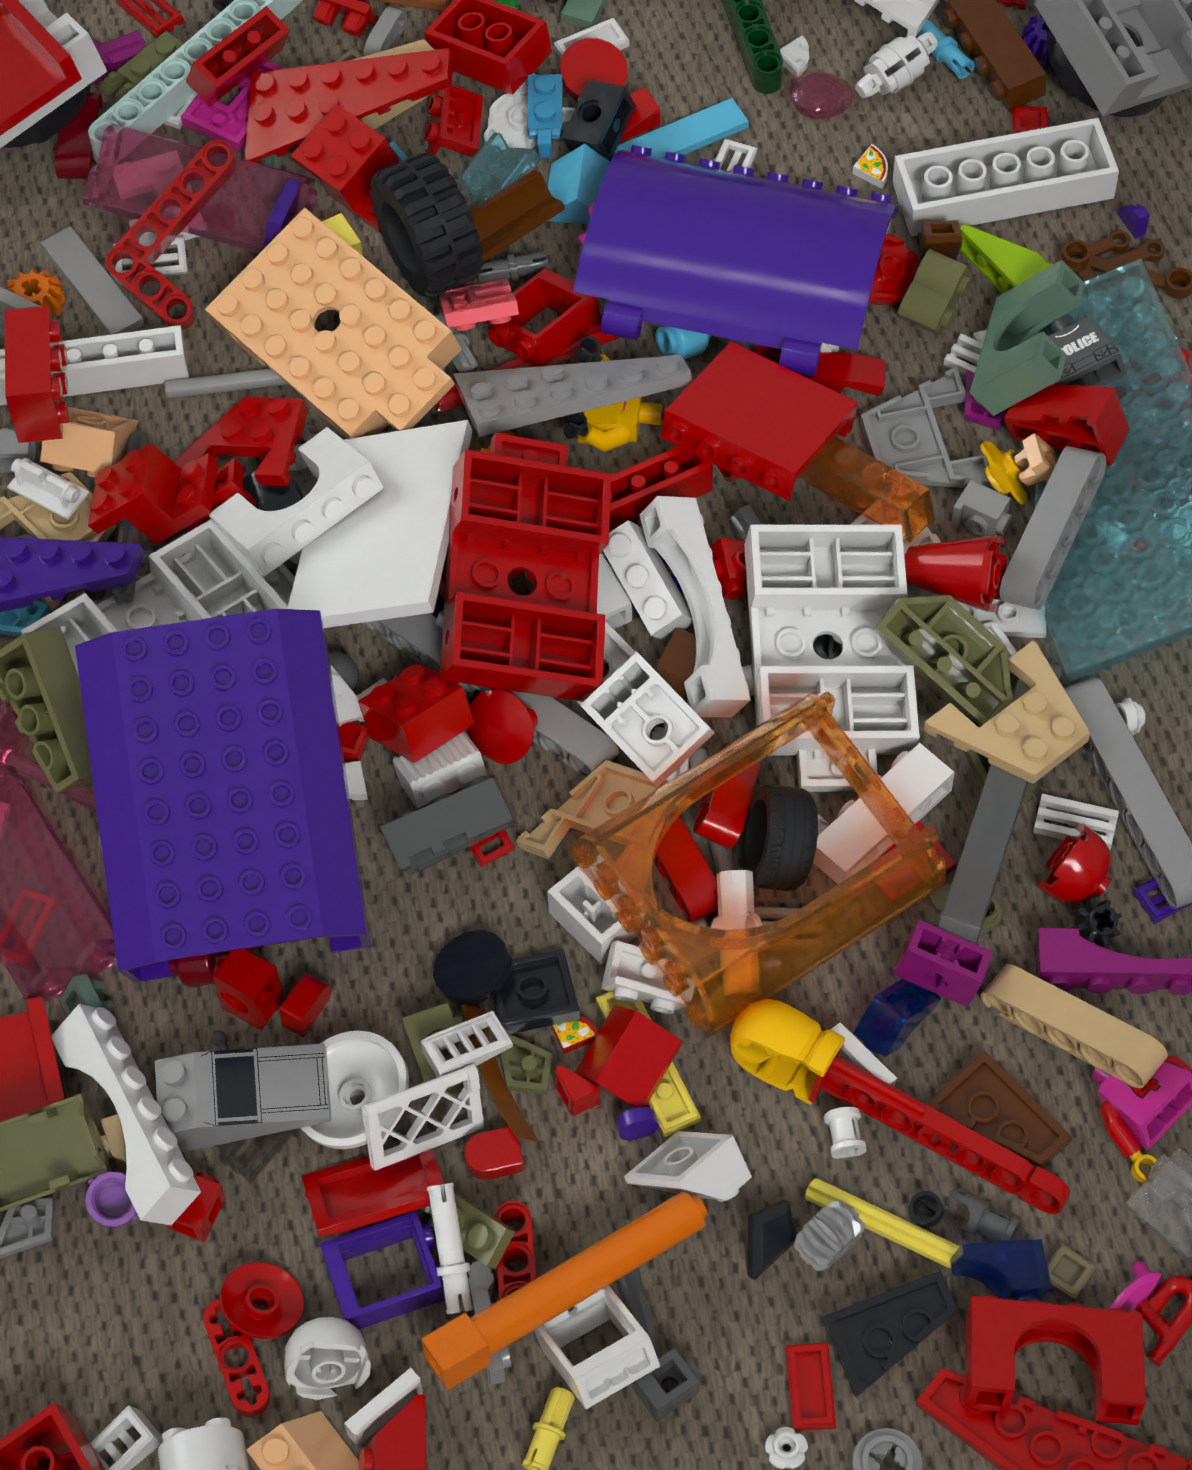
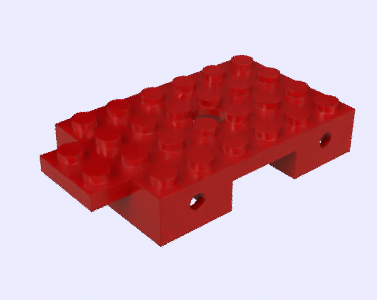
[440,433,612,702]

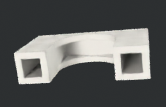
[208,427,384,577]

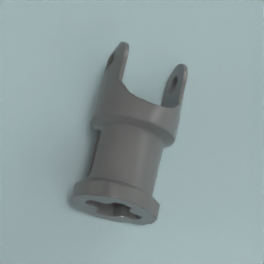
[943,1188,1022,1251]

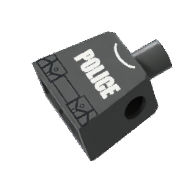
[1048,316,1127,387]

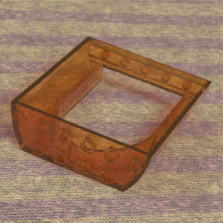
[570,691,946,1037]

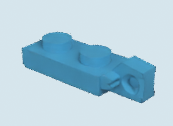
[527,74,562,158]

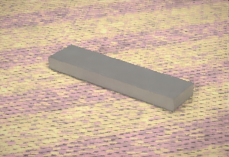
[40,226,144,335]

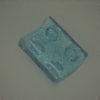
[459,133,541,205]

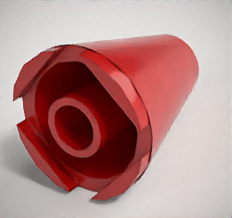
[904,535,1007,612]

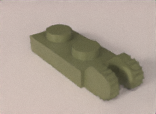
[100,31,184,102]

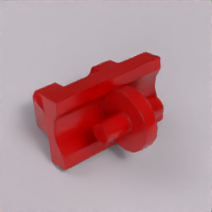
[313,0,379,38]

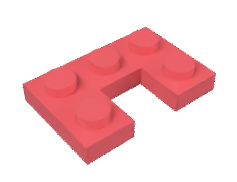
[438,278,519,331]

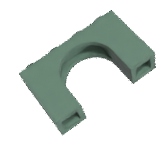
[969,260,1085,416]

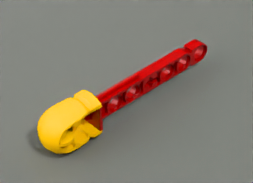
[730,999,1070,1214]

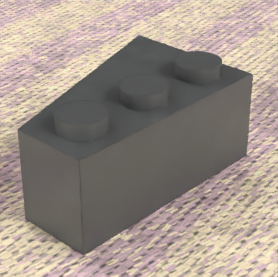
[380,775,518,875]

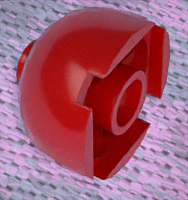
[1036,823,1112,904]

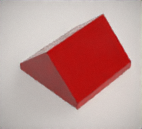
[575,1005,683,1108]

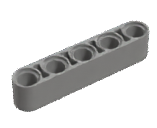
[1000,446,1106,610]

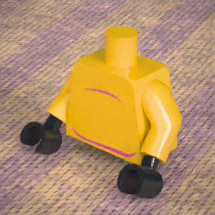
[563,336,664,452]

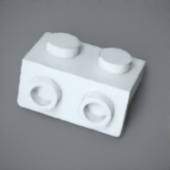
[601,940,690,1014]

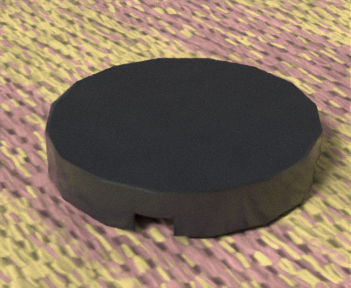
[433,930,512,1005]

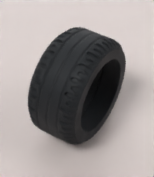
[742,784,818,891]

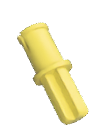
[522,1387,575,1470]

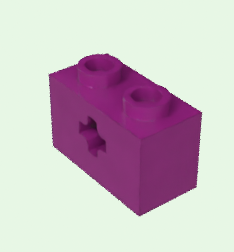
[893,919,993,1007]

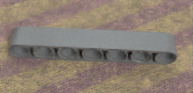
[1064,677,1192,909]

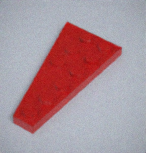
[244,48,453,169]

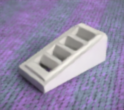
[420,1011,513,1078]
[90,1405,163,1470]

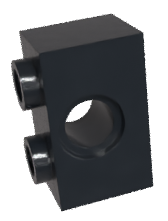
[561,80,637,161]

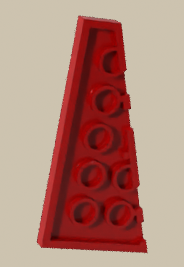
[916,1368,1192,1470]

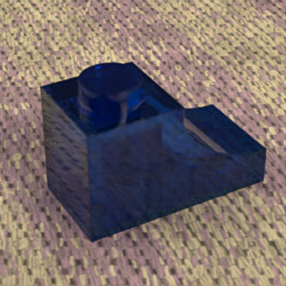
[853,979,941,1057]
[950,1239,1052,1301]

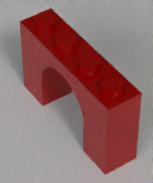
[965,1295,1146,1425]

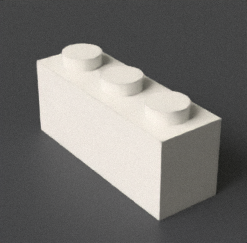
[603,520,693,641]

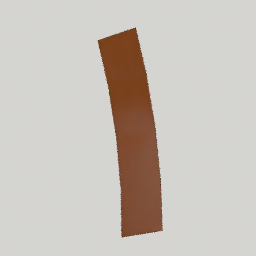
[462,1004,539,1142]

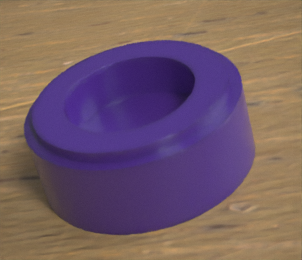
[616,1107,659,1141]

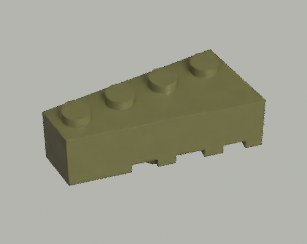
[0,628,93,793]

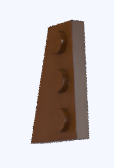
[926,1051,1072,1168]

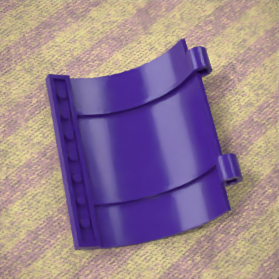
[573,145,899,377]

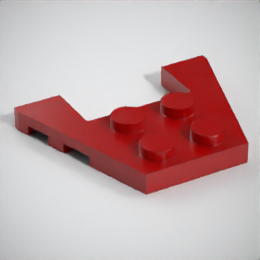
[174,397,309,486]

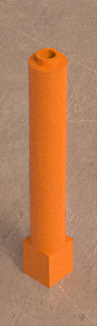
[421,1191,708,1391]

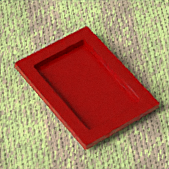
[301,1148,445,1237]

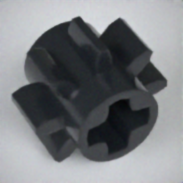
[1071,897,1122,947]

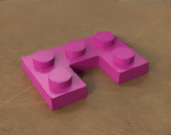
[181,61,284,152]

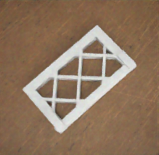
[361,1063,484,1171]

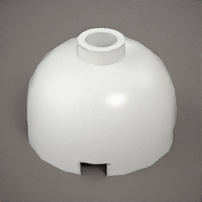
[284,1317,371,1400]

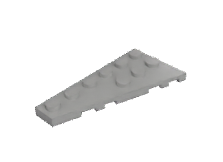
[453,355,692,437]

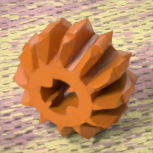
[7,267,66,317]

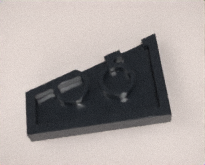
[823,1271,958,1398]

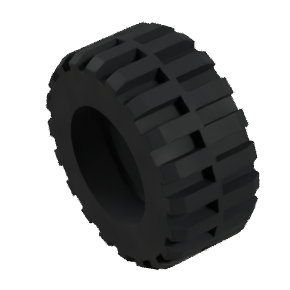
[370,153,483,298]

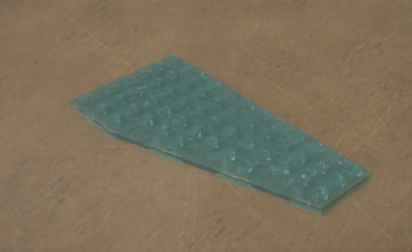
[1035,258,1192,682]

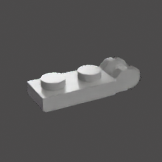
[467,1260,512,1385]

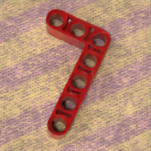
[106,140,236,330]

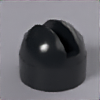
[909,1191,944,1228]

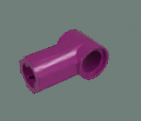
[91,30,146,85]

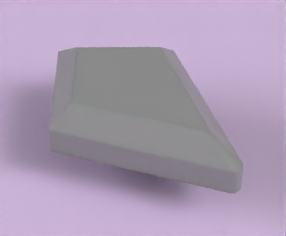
[0,1198,54,1259]

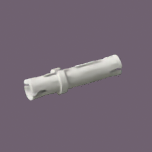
[427,1183,474,1314]

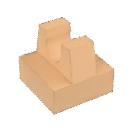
[1014,433,1058,486]

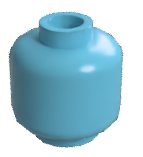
[655,325,711,360]

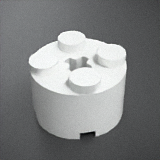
[158,1418,250,1470]

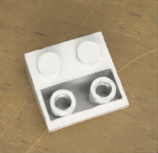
[547,861,661,965]

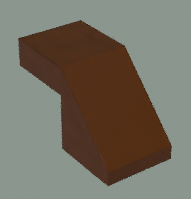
[918,220,962,261]
[655,628,696,703]

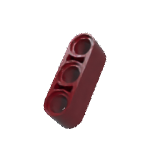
[55,94,103,179]

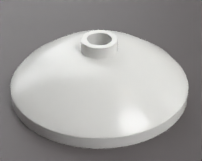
[301,1031,409,1149]

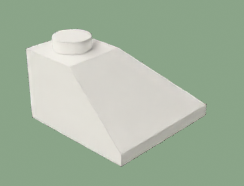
[624,1131,752,1202]

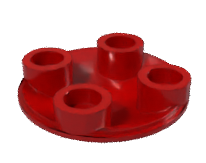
[468,688,538,764]

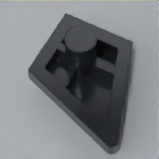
[747,1199,797,1280]

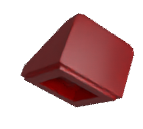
[554,1065,601,1116]

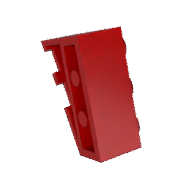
[1004,385,1130,466]

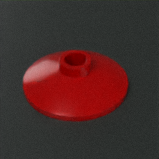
[220,1262,304,1339]

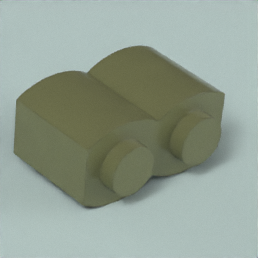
[897,249,973,335]

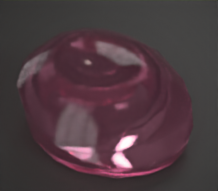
[790,72,854,120]

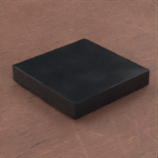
[491,949,581,1035]

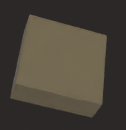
[1038,1243,1097,1303]

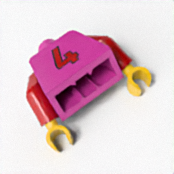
[1092,1056,1192,1183]

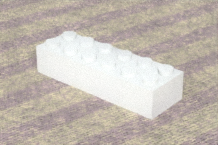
[892,118,1119,237]

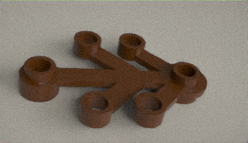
[1057,230,1192,316]

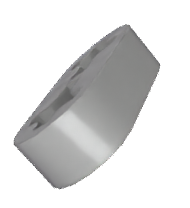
[364,6,407,56]

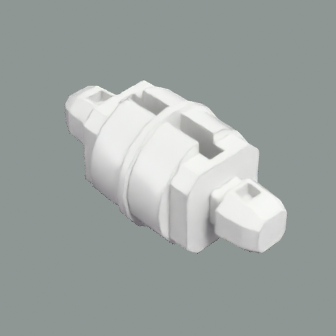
[855,32,938,98]

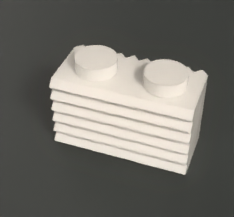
[393,731,487,809]

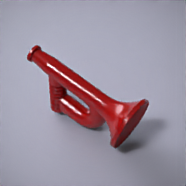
[1135,1276,1192,1367]

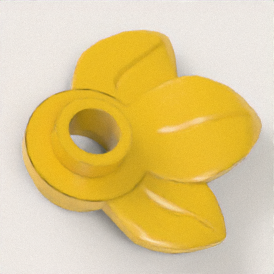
[980,441,1027,505]

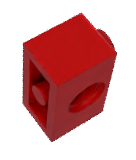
[213,949,284,1031]

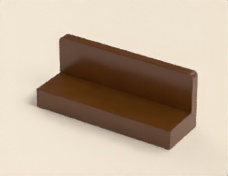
[470,169,565,262]

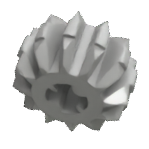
[793,1200,865,1271]

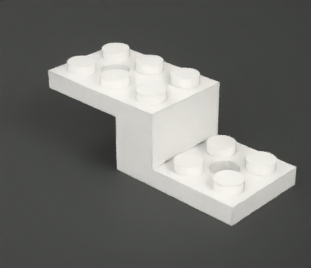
[577,621,714,787]

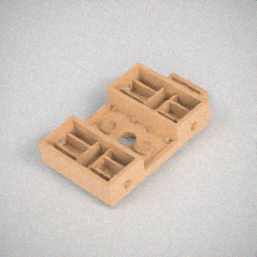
[205,208,462,439]

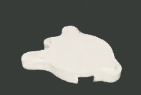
[483,72,575,150]

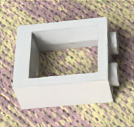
[534,1285,660,1409]

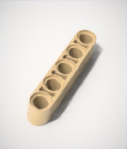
[981,964,1168,1089]

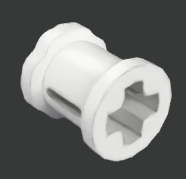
[824,1107,867,1159]

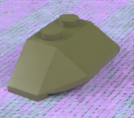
[874,595,1014,726]

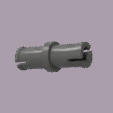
[478,250,550,283]

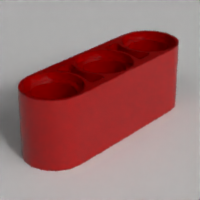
[693,743,760,850]
[653,813,718,924]
[494,1201,536,1300]

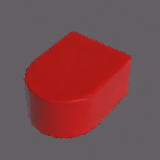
[280,974,332,1038]
[464,1126,524,1180]

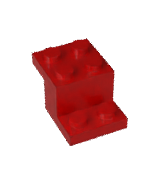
[291,103,402,234]
[88,443,219,544]

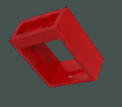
[487,268,601,366]

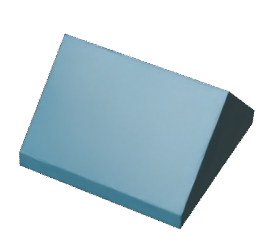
[548,144,610,224]

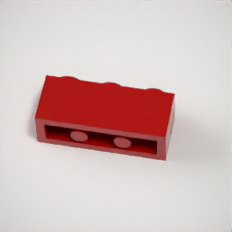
[186,6,290,107]

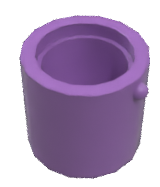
[85,1172,138,1229]

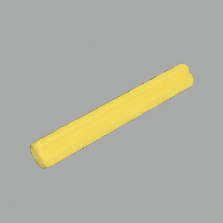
[805,1178,962,1268]

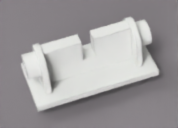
[7,458,89,520]

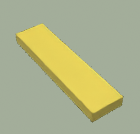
[596,992,701,1137]

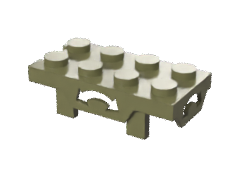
[0,1092,112,1212]

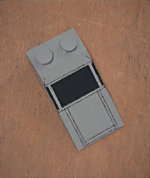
[155,1044,332,1152]

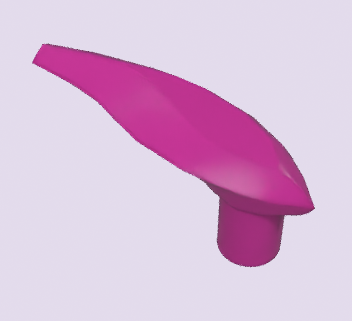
[1109,1261,1162,1312]

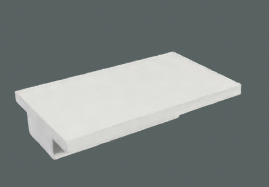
[287,420,472,628]

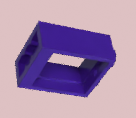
[320,1211,444,1330]

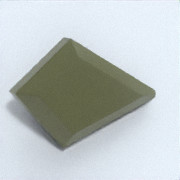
[500,1034,553,1094]

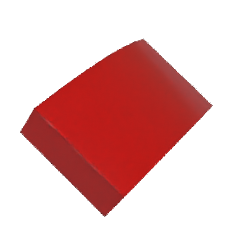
[807,352,885,396]

